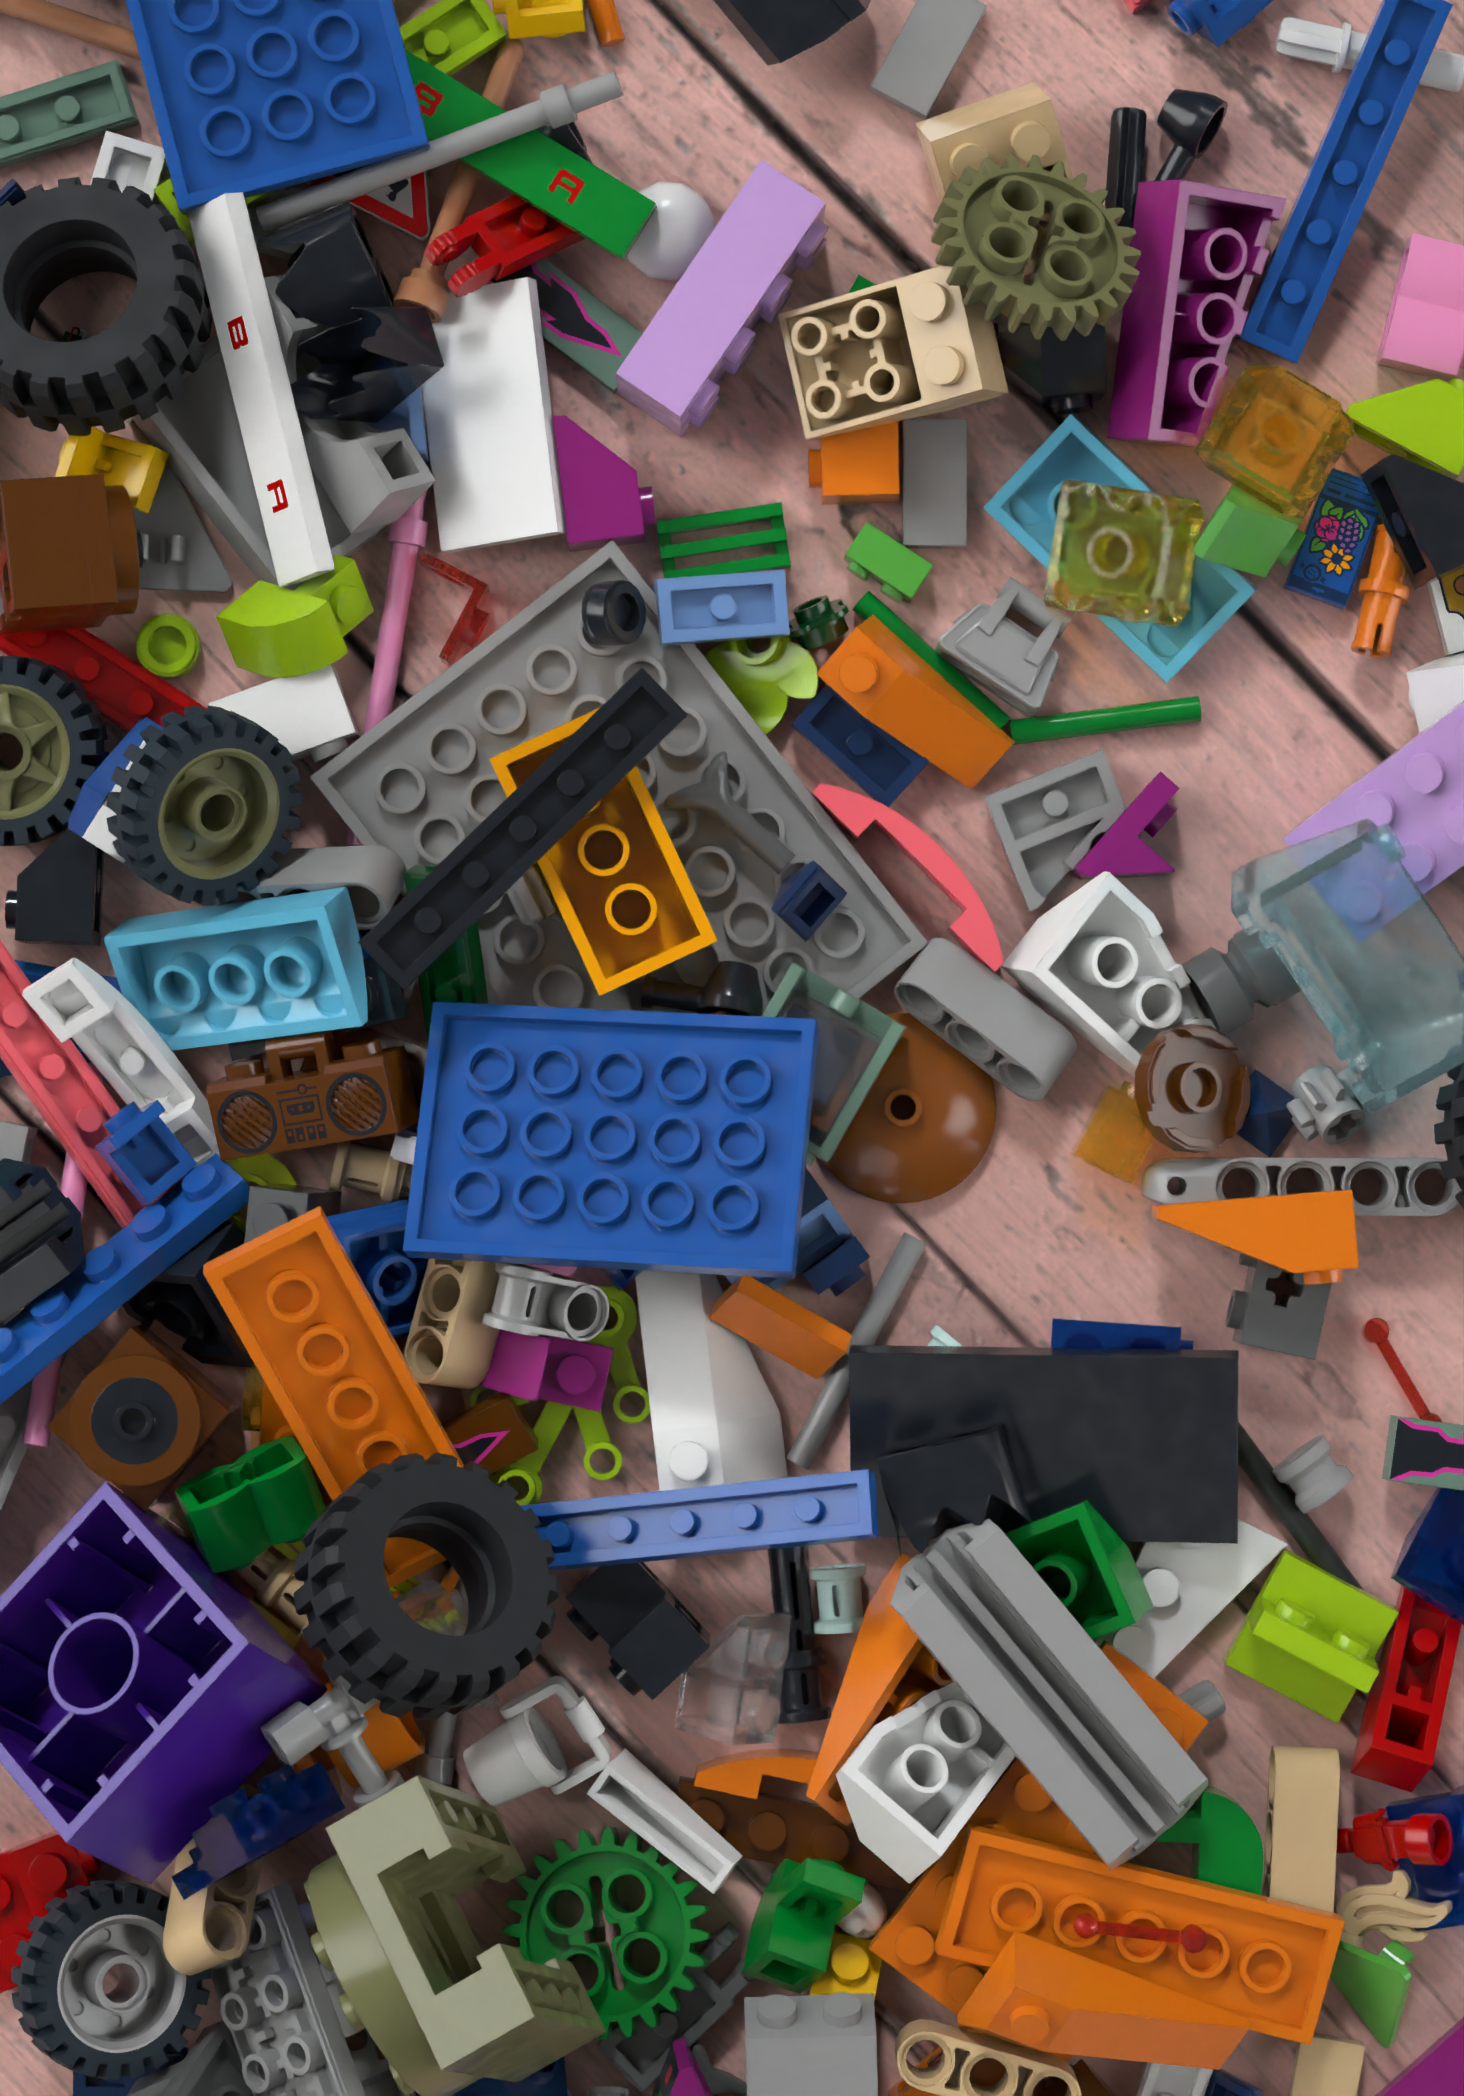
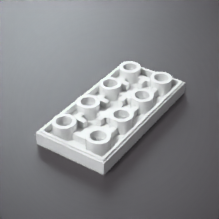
[421,277,566,553]

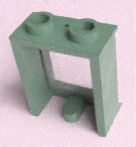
[762,962,907,1166]

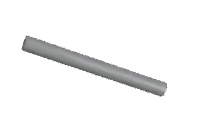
[786,1232,926,1470]

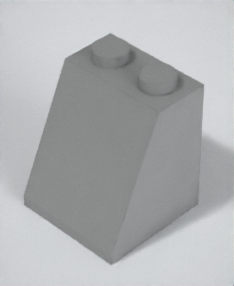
[744,1992,878,2096]

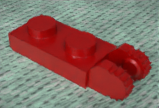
[424,195,585,298]

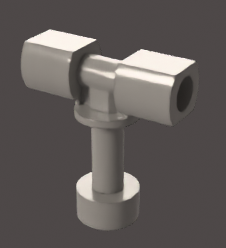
[260,1675,405,1808]

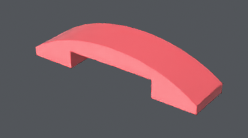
[811,783,1004,973]

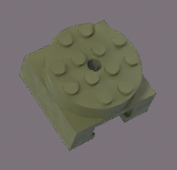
[304,1775,606,2096]

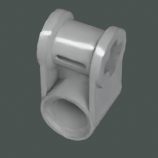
[482,1262,609,1341]

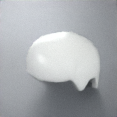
[627,181,715,281]

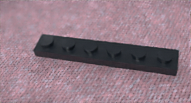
[358,668,688,990]

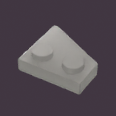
[982,749,1126,911]

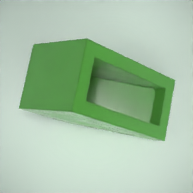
[1191,470,1307,578]

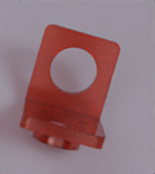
[418,551,491,667]

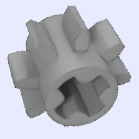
[1286,1065,1370,1144]

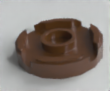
[1135,1024,1251,1153]

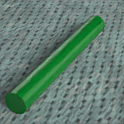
[852,591,1010,729]
[1009,696,1202,745]

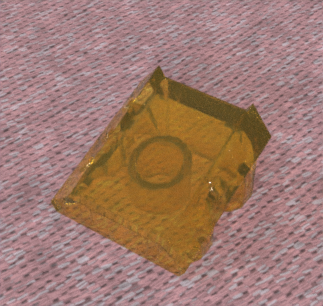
[1194,364,1355,518]
[1043,479,1206,627]

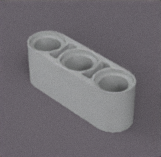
[216,845,407,930]
[894,938,1078,1101]

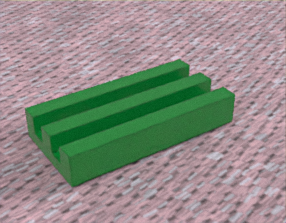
[656,502,791,579]

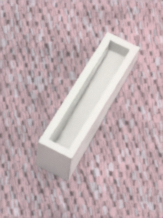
[587,1748,743,1894]

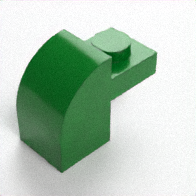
[1155,1785,1263,1895]
[742,1858,866,1994]

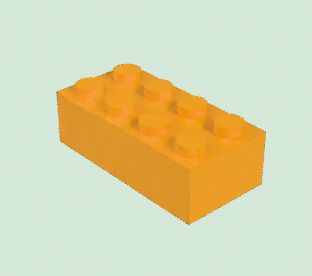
[489,708,718,996]

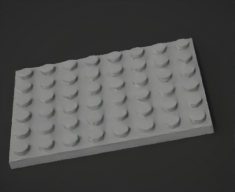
[310,540,928,1020]

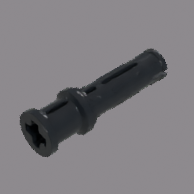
[768,1546,831,1724]

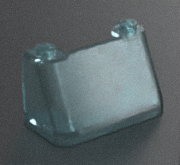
[1231,818,1464,1115]

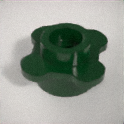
[789,595,849,650]

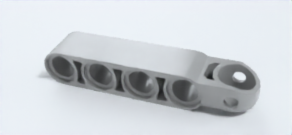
[1142,1157,1462,1216]

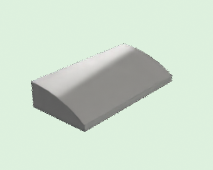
[132,335,387,590]

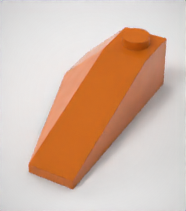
[805,1553,953,1826]
[958,1930,1250,2070]

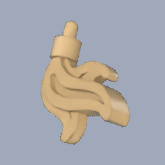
[1336,1869,1453,1949]

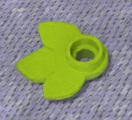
[704,634,819,736]

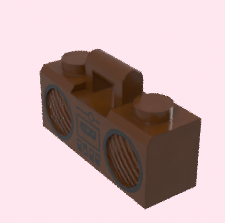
[206,1030,419,1161]

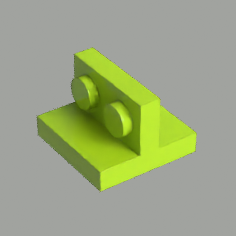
[1223,1548,1399,1724]

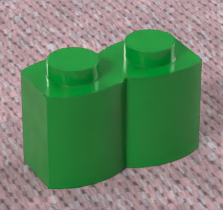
[175,1436,326,1573]

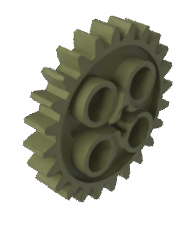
[931,153,1141,341]

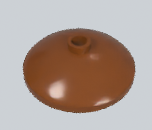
[810,1013,997,1204]

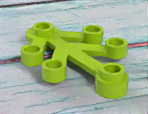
[470,1285,650,1506]

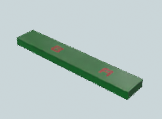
[405,49,657,262]

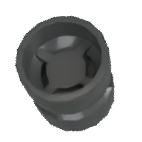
[1181,920,1300,1035]

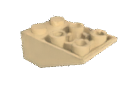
[915,81,1074,285]
[778,265,1009,440]

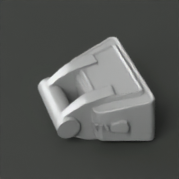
[935,577,1073,717]

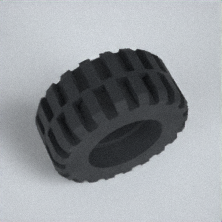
[0,177,212,436]
[294,1453,559,1720]

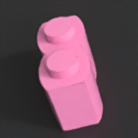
[1376,233,1464,382]

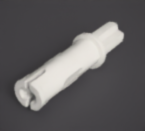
[1276,17,1464,92]

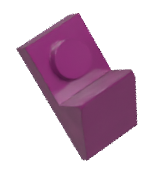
[1071,771,1180,880]
[479,1329,614,1412]

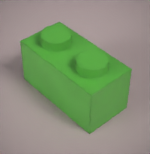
[844,522,933,603]

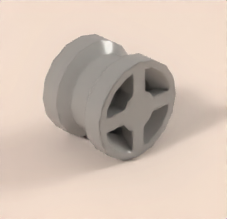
[1272,1435,1354,1514]

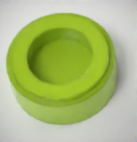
[136,613,202,679]

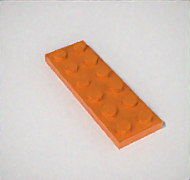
[203,1206,464,1589]
[869,1639,1209,2017]
[934,1823,1345,2045]

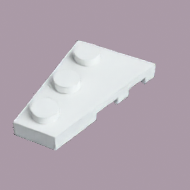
[1093,1519,1288,1678]

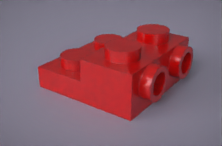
[0,1830,102,1993]

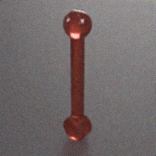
[1362,1318,1442,1422]
[1073,1913,1208,1953]

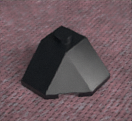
[993,322,1107,415]
[122,1221,254,1368]

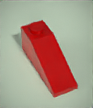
[1350,1574,1464,1792]

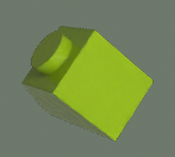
[1337,378,1464,479]

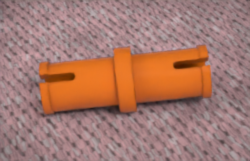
[1351,524,1410,658]

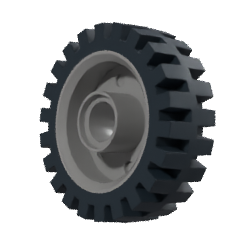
[11,1880,211,2080]

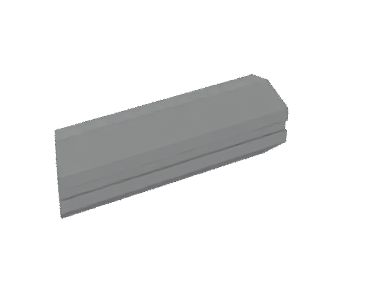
[890,1519,1209,1870]

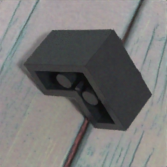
[566,1562,710,1700]

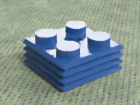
[327,1199,429,1339]

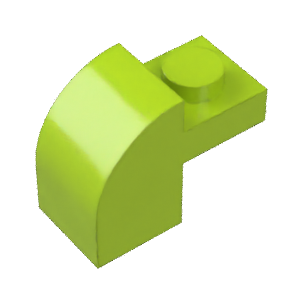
[216,554,374,678]

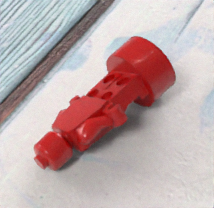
[1336,1808,1453,1872]

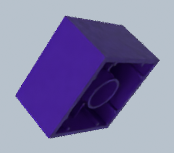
[0,1482,328,1884]

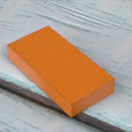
[709,1276,852,1379]

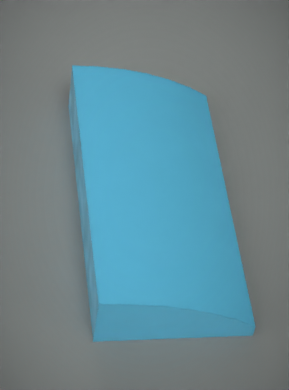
[983,413,1258,683]
[103,887,368,1051]

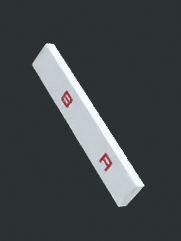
[188,192,335,587]

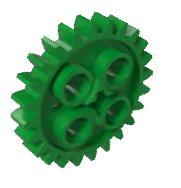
[502,1827,713,2040]

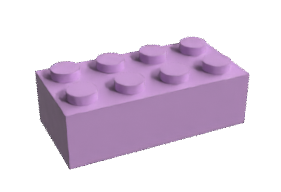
[616,159,829,437]
[1283,700,1464,941]

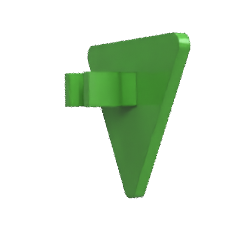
[1330,1940,1415,2048]

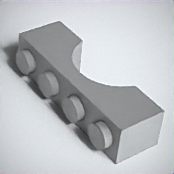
[264,273,436,534]

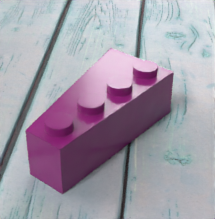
[1107,179,1287,447]

